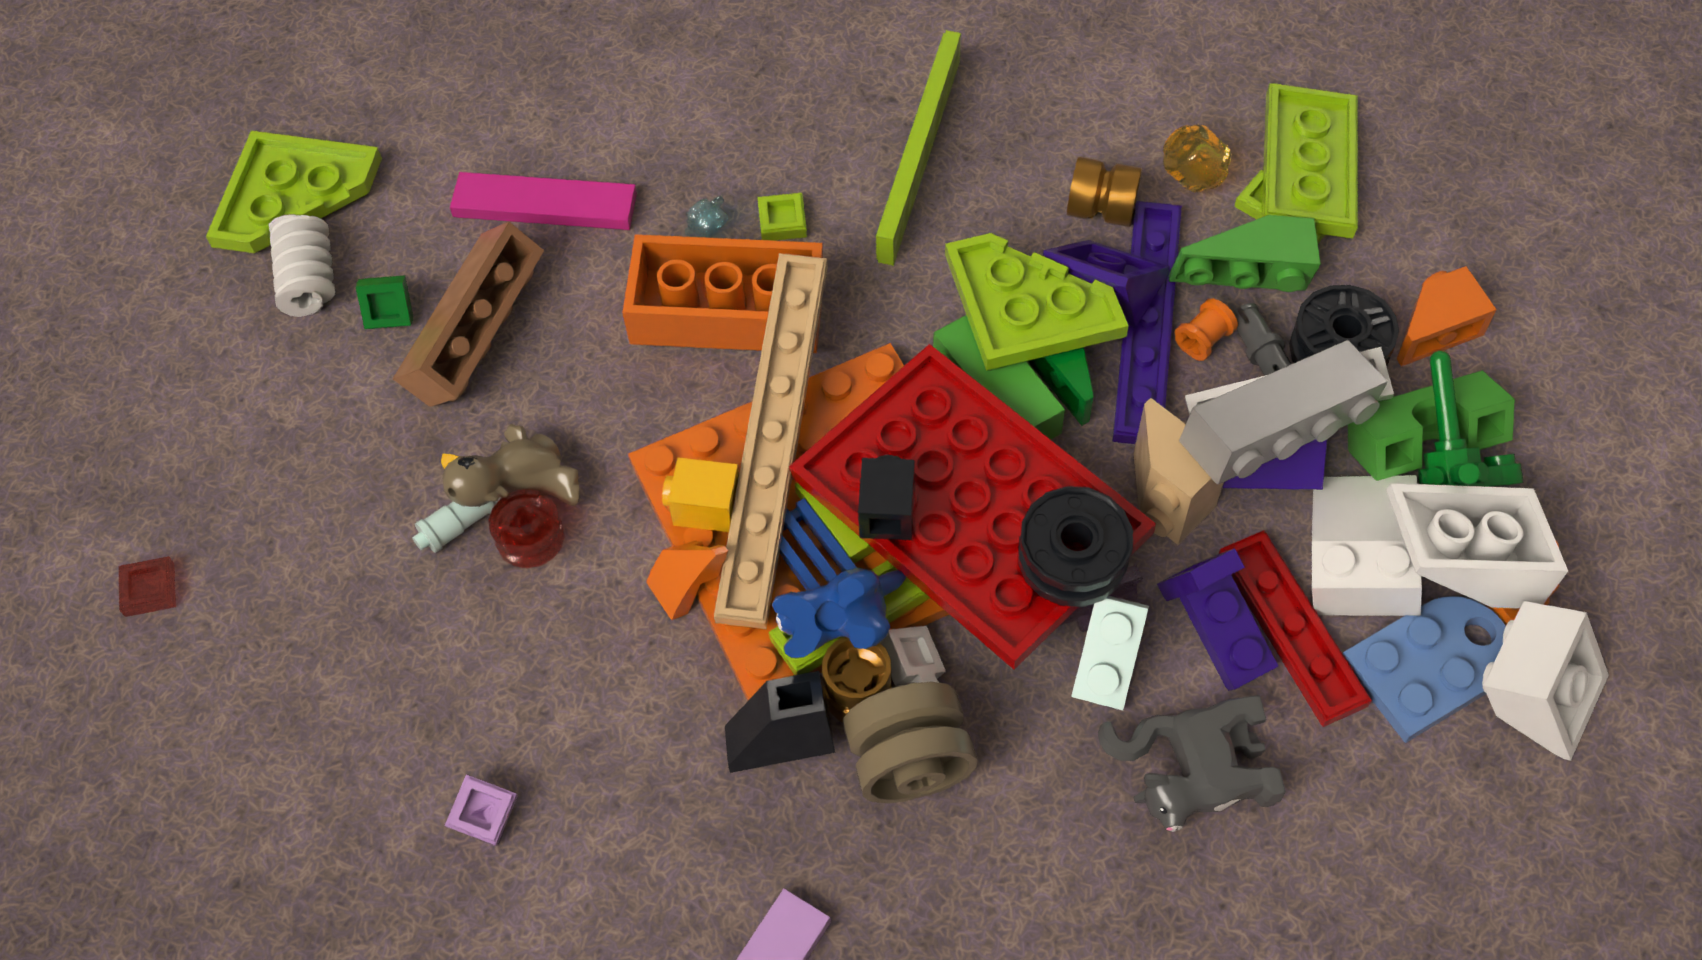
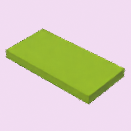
[1262,83,1358,239]

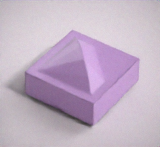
[445,775,518,846]

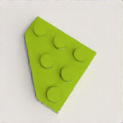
[206,131,382,253]
[945,233,1129,371]

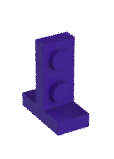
[1157,549,1278,691]

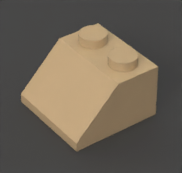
[1133,398,1224,545]

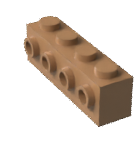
[393,221,544,407]

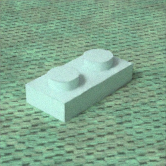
[1071,596,1149,710]

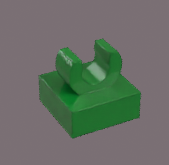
[355,275,413,329]

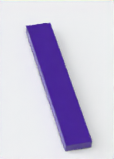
[1112,201,1182,444]

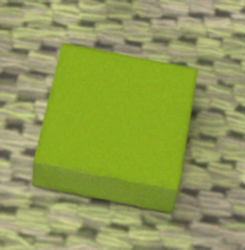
[757,193,807,241]

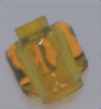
[1163,124,1231,193]

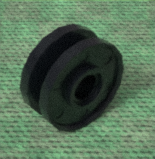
[1289,285,1399,366]
[1018,486,1133,607]

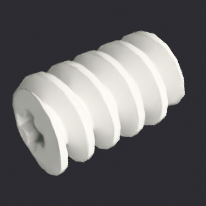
[269,214,335,317]

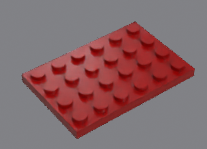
[789,344,1156,670]

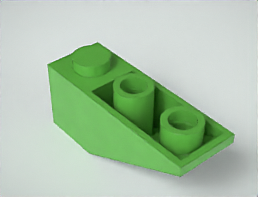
[1169,215,1321,292]

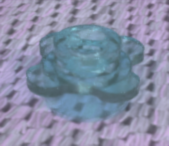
[684,196,728,238]

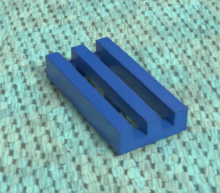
[779,498,857,591]

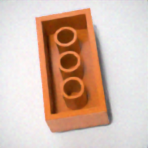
[622,234,823,353]

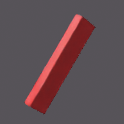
[1219,530,1372,727]

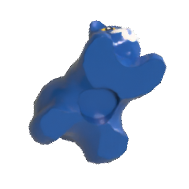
[772,568,906,658]

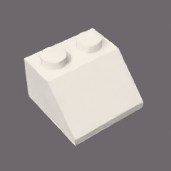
[1482,601,1609,761]

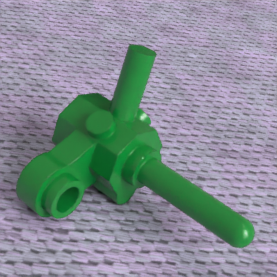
[1419,350,1524,487]

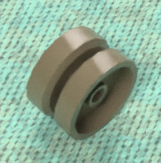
[843,682,978,803]

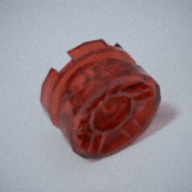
[488,489,565,569]

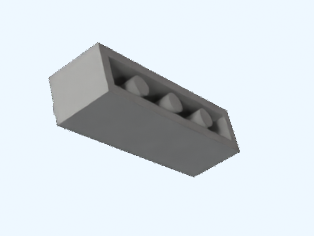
[1179,340,1388,485]

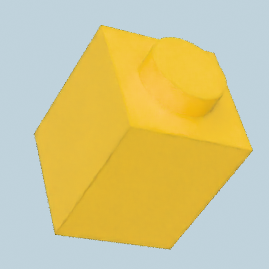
[662,457,739,532]

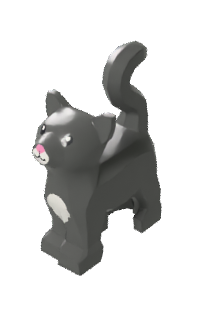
[1098,695,1286,832]

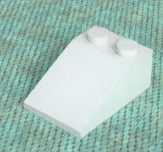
[1312,475,1422,616]
[1386,483,1568,608]

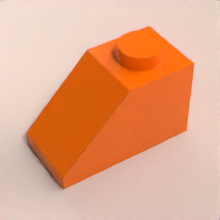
[1396,266,1497,367]

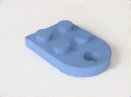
[1343,596,1506,743]

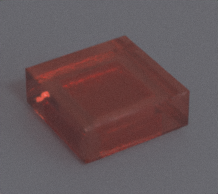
[119,556,176,617]

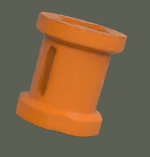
[1174,298,1238,361]

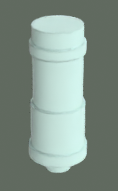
[412,497,503,553]

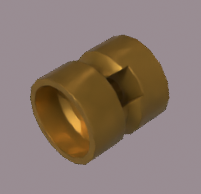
[1067,157,1142,227]
[822,637,891,722]

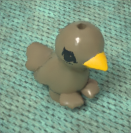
[441,424,580,507]

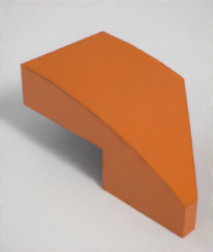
[646,541,728,620]

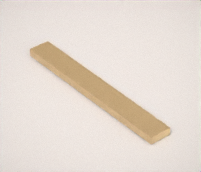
[714,253,828,629]

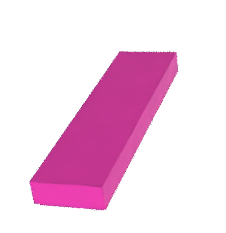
[450,172,637,230]

